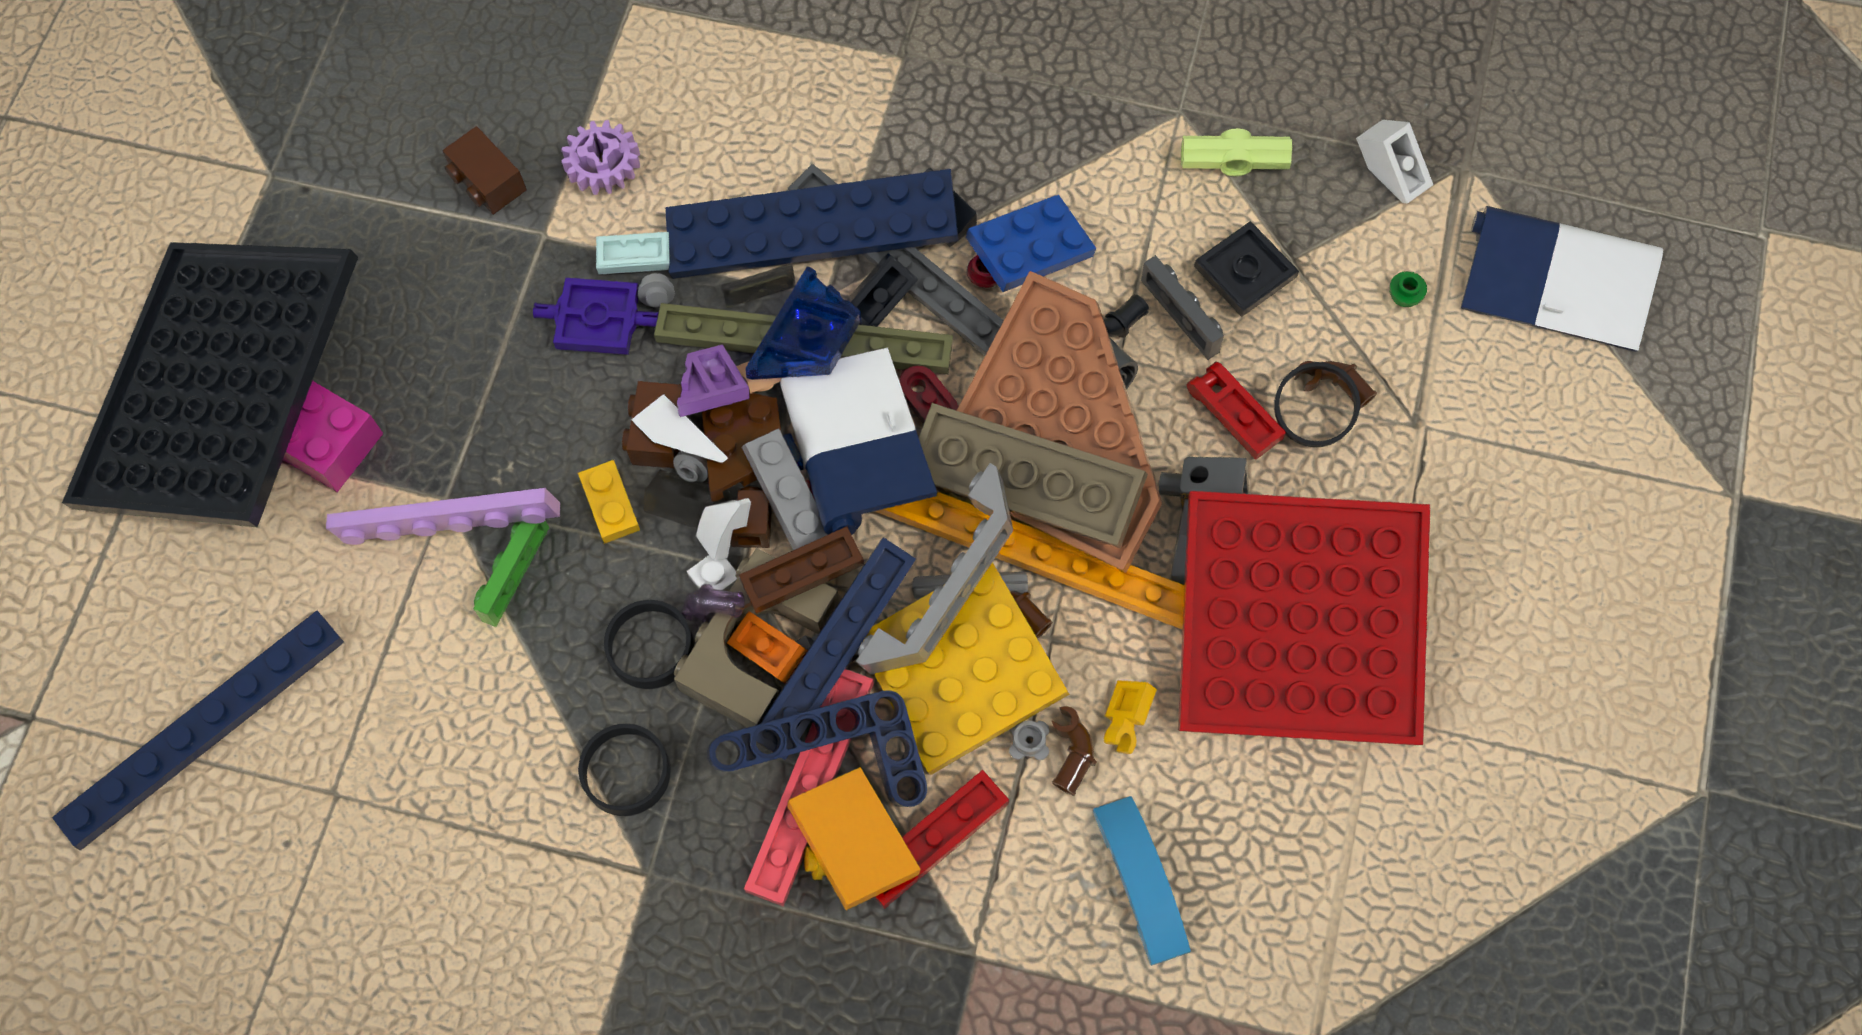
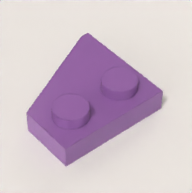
[677,344,749,417]

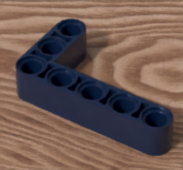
[707,690,927,807]

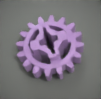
[561,120,640,195]

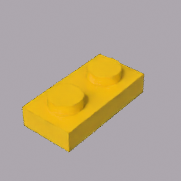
[578,460,640,544]

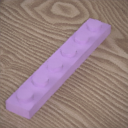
[326,488,560,545]

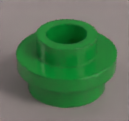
[1389,271,1427,307]

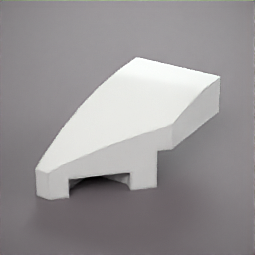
[696,498,751,561]

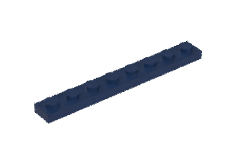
[52,610,344,850]

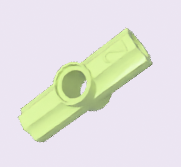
[1181,128,1292,176]

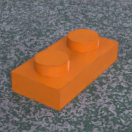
[727,611,808,683]

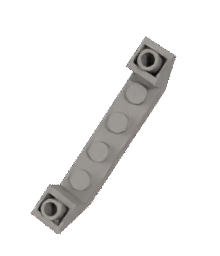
[856,463,1013,674]

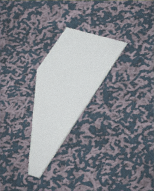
[631,394,728,463]

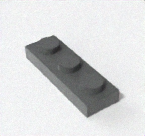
[1141,255,1224,360]

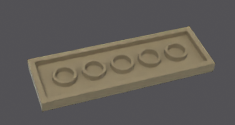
[919,403,1148,549]

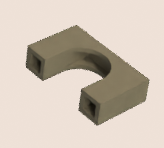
[674,548,840,728]

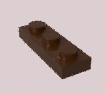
[739,526,864,614]

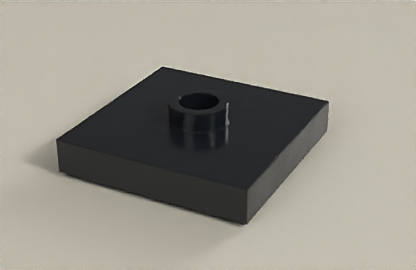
[1194,221,1299,317]

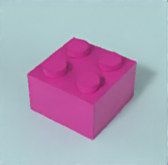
[283,381,383,493]

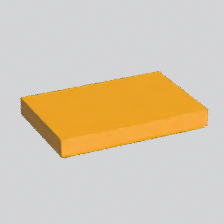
[787,767,921,910]

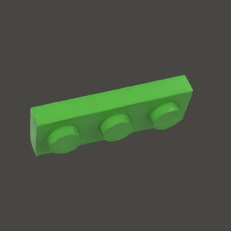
[473,520,549,627]

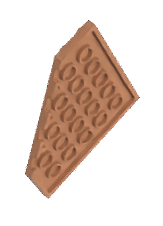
[957,271,1162,573]

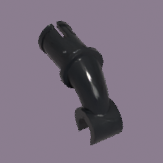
[1103,294,1149,338]

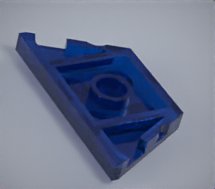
[745,266,861,380]

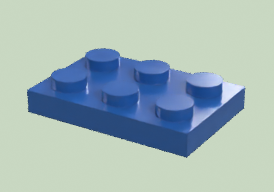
[966,194,1096,292]

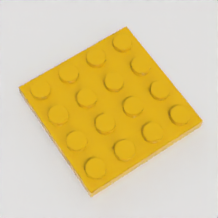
[860,562,1070,775]

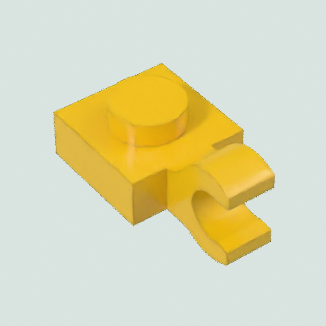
[1104,680,1157,754]

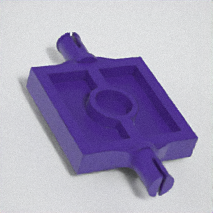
[533,277,659,355]

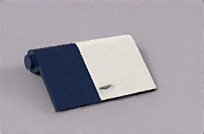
[1461,206,1663,352]
[780,348,937,535]

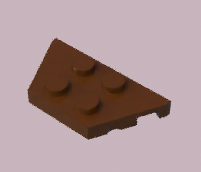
[702,392,781,502]

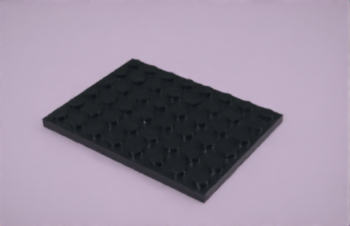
[62,242,358,528]

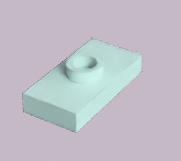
[596,232,670,274]

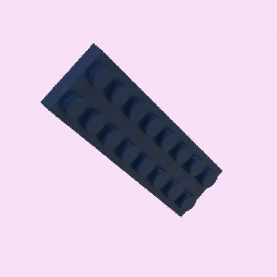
[665,169,959,279]

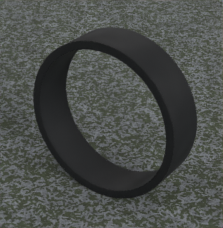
[1274,362,1360,447]
[604,600,694,689]
[578,724,671,816]

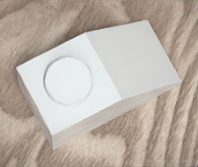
[1356,119,1433,204]

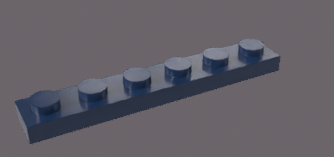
[756,537,916,760]

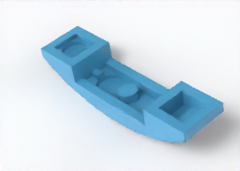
[1093,796,1191,966]

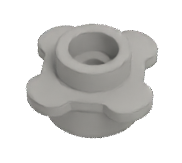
[1009,721,1049,760]

